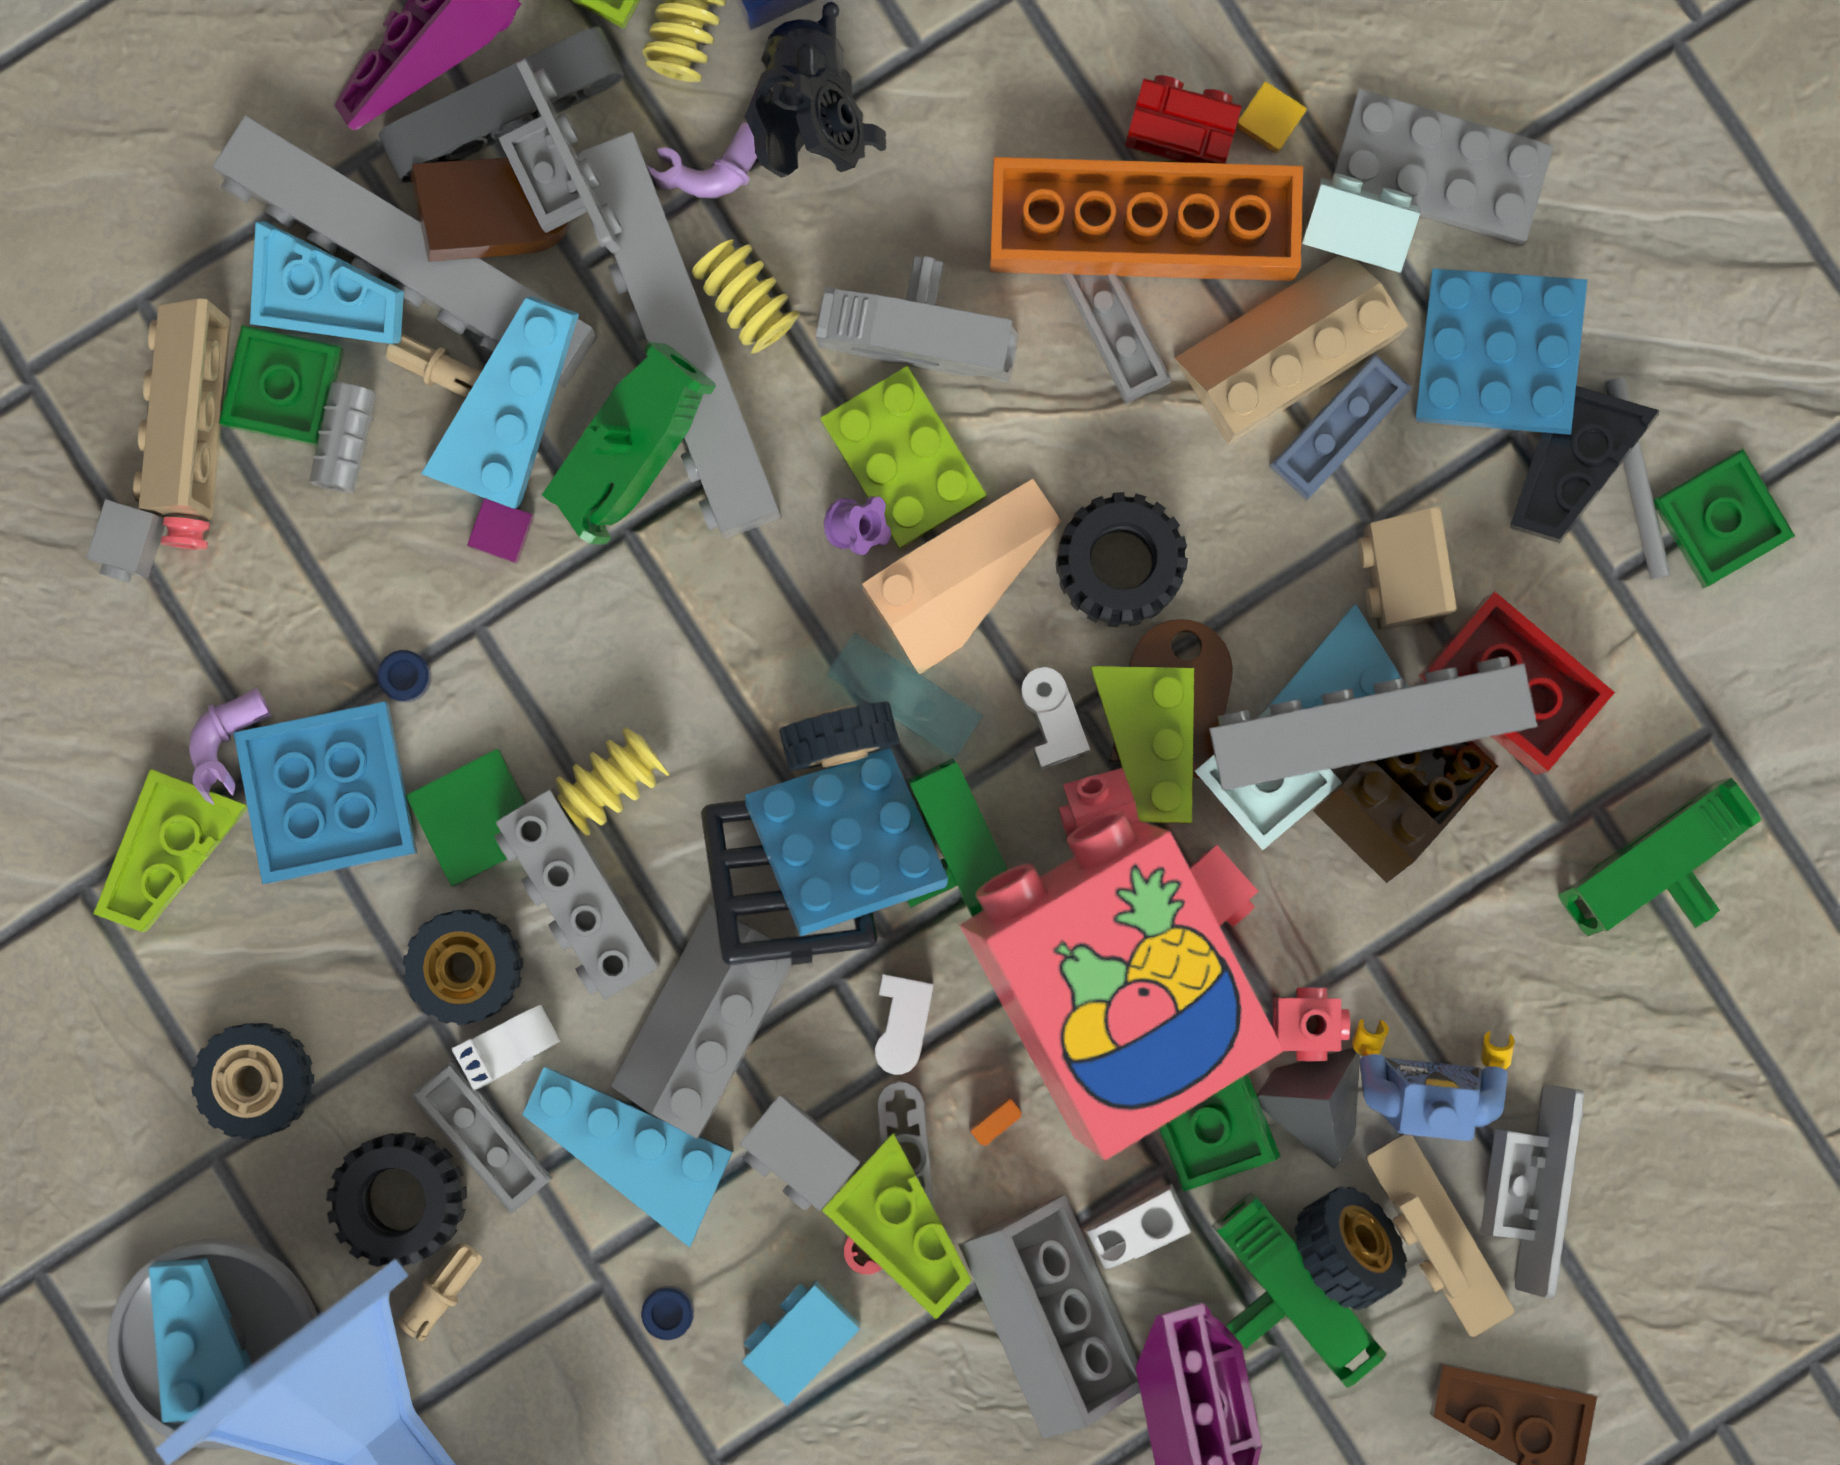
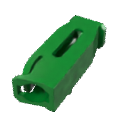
[542,342,716,544]
[907,758,1008,918]
[1558,778,1762,936]
[1211,1193,1387,1388]

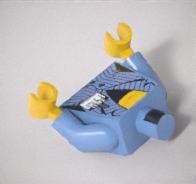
[1352,1019,1515,1141]

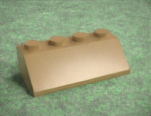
[1174,255,1408,445]
[133,299,231,521]

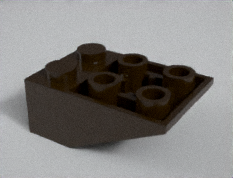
[1313,740,1498,883]

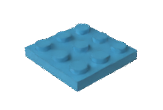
[1416,268,1588,435]
[233,701,418,884]
[745,748,948,936]

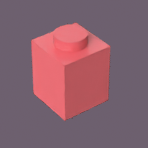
[1189,845,1259,927]

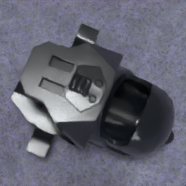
[745,2,886,178]

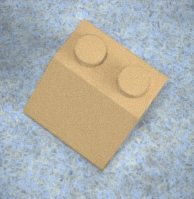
[1358,507,1457,630]

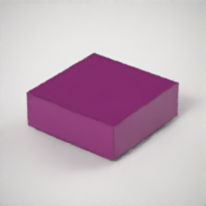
[467,498,534,564]

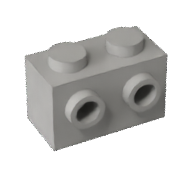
[740,1093,861,1211]

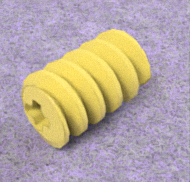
[642,0,726,82]
[691,239,800,354]
[555,727,670,836]

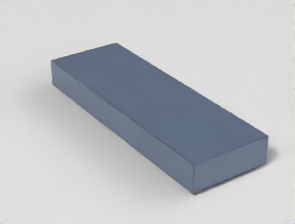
[1269,353,1412,501]

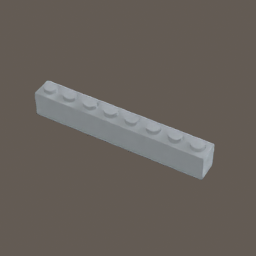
[212,115,597,388]
[576,132,781,539]

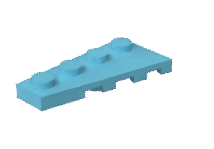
[421,296,579,509]
[522,1066,733,1248]

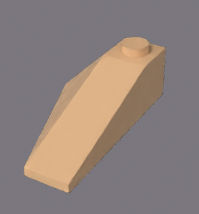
[862,479,1061,675]

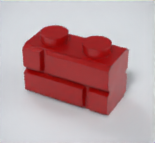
[1125,75,1242,164]

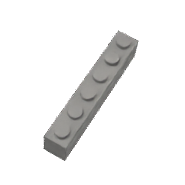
[1209,656,1537,791]

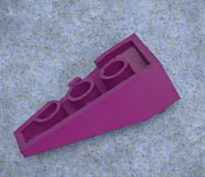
[334,0,521,131]

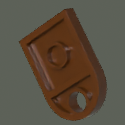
[411,157,571,262]
[1110,619,1233,781]

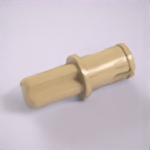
[386,333,482,398]
[397,1242,482,1341]

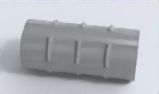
[309,382,376,493]

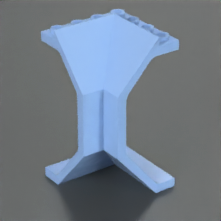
[155,1259,456,1465]

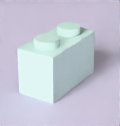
[1302,173,1420,273]

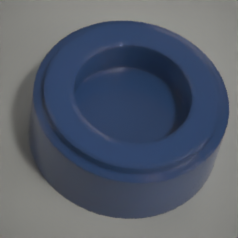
[378,650,432,702]
[641,1286,694,1340]

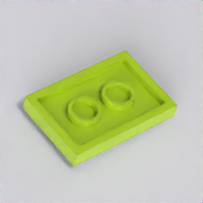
[820,366,987,550]

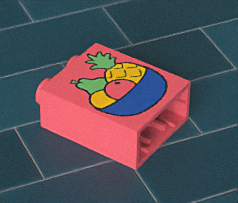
[959,811,1284,1160]

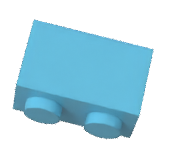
[742,1280,861,1406]

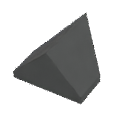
[1257,1048,1360,1169]

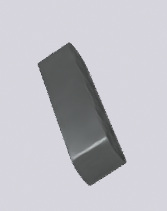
[379,27,624,183]

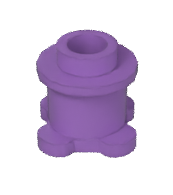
[824,496,891,555]

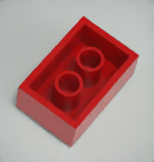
[1418,591,1615,775]

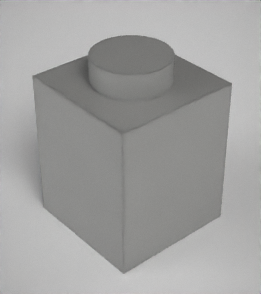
[86,499,165,583]

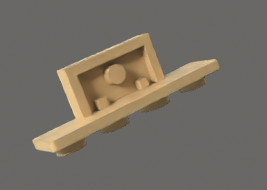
[1366,1134,1514,1337]

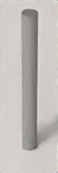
[1605,377,1671,580]

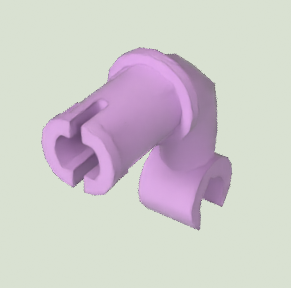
[647,122,757,198]
[189,687,272,804]

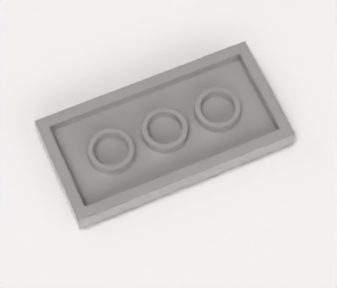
[1331,89,1554,246]

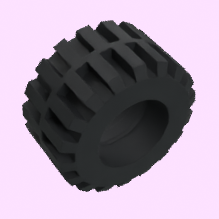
[1056,492,1188,627]
[326,1132,467,1267]

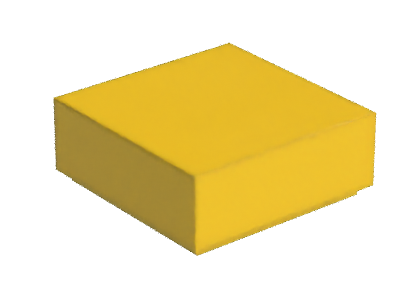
[1236,81,1307,155]

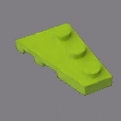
[1090,666,1194,824]
[93,769,248,932]
[822,1133,972,1319]

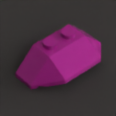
[1135,1303,1262,1465]

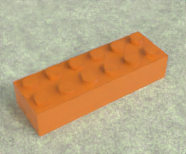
[990,157,1303,281]

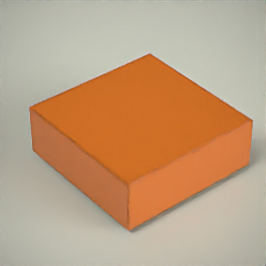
[969,1096,1022,1146]

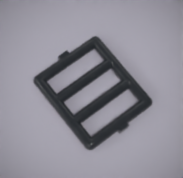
[701,800,878,965]

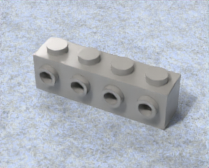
[494,788,660,1001]

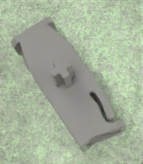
[816,256,1019,383]

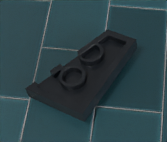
[1510,386,1659,543]

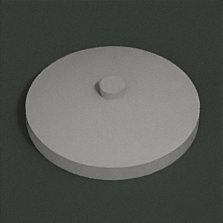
[108,1239,318,1449]

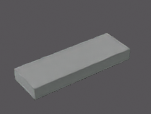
[1060,273,1171,405]
[411,1061,553,1214]

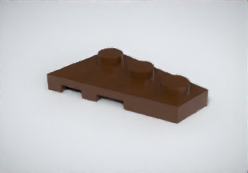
[1430,1363,1597,1465]

